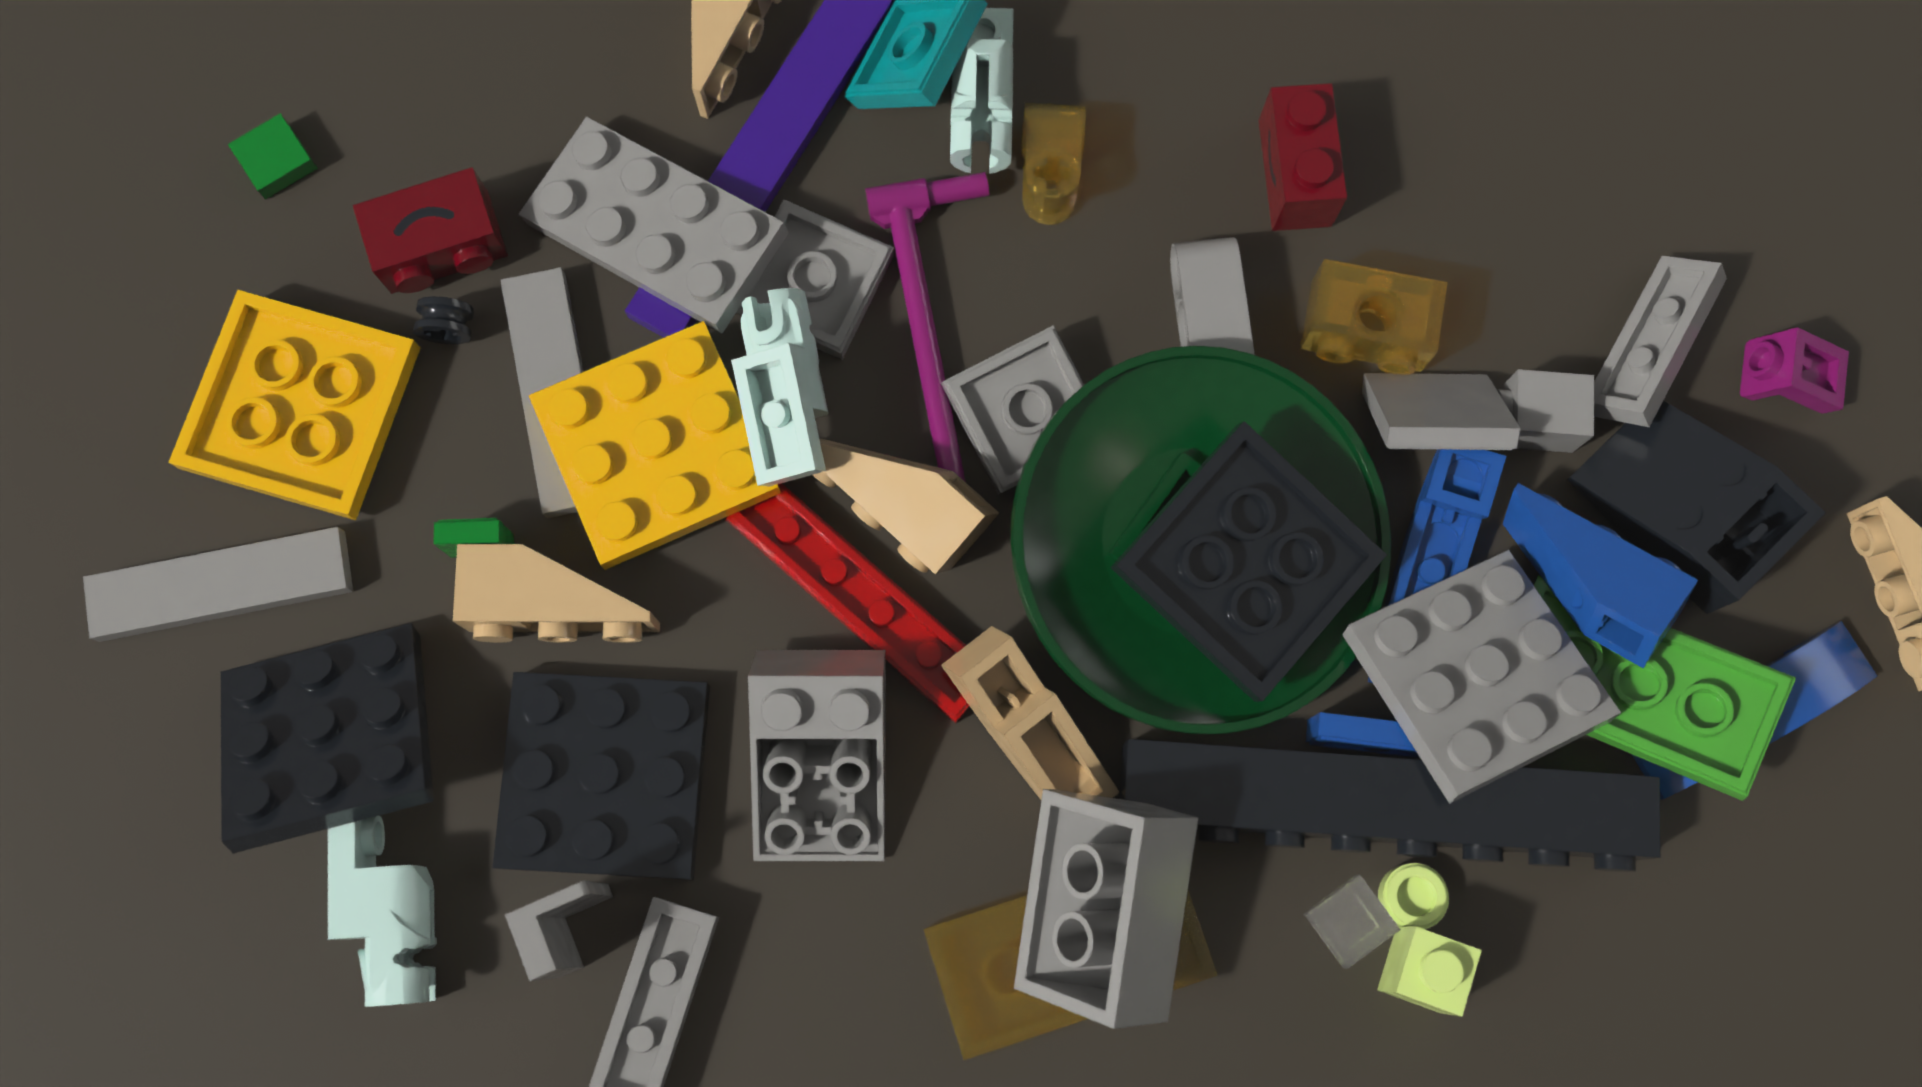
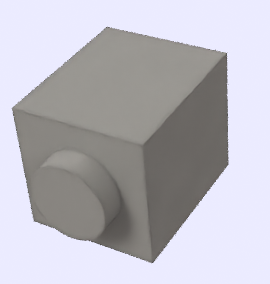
[1497,369,1594,453]

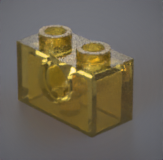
[1300,259,1448,375]

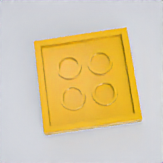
[168,290,421,520]
[528,321,781,570]

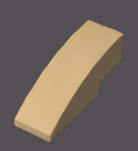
[941,626,1119,800]

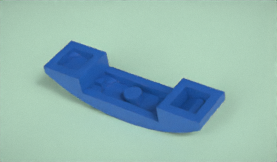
[1368,449,1507,683]
[1631,621,1877,800]

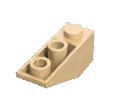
[691,0,782,119]
[813,438,999,574]
[1847,496,1922,691]
[453,544,660,643]

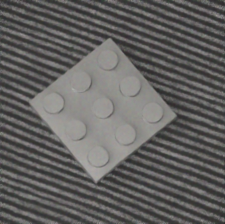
[1342,550,1621,804]

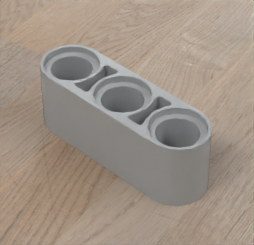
[1170,237,1255,355]

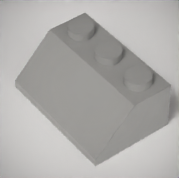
[1014,789,1198,1029]

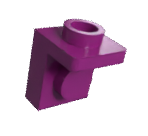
[1740,327,1849,414]

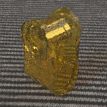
[1021,102,1086,225]

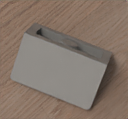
[505,880,613,981]

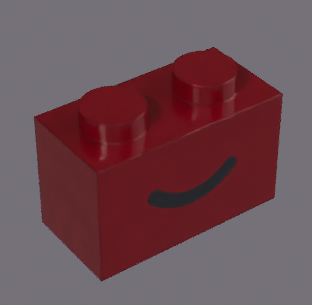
[1259,83,1347,231]
[352,167,508,294]

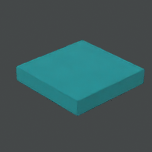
[845,0,988,109]

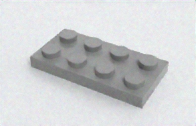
[519,116,789,334]

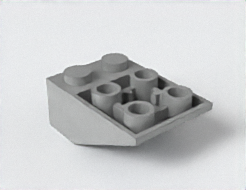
[748,650,886,861]

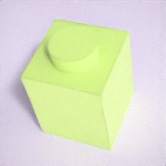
[1377,926,1482,1017]

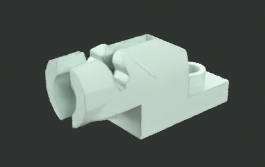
[950,8,1013,174]
[731,288,829,487]
[328,816,437,1007]

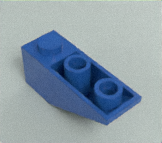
[1502,483,1698,669]

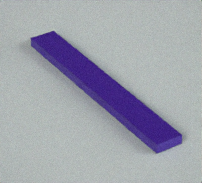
[625,0,894,338]

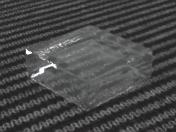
[1303,875,1401,969]

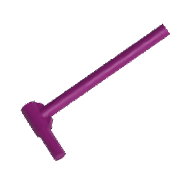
[865,172,989,482]

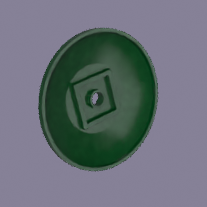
[1011,346,1391,734]

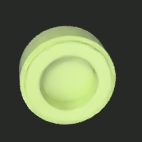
[1378,863,1449,929]

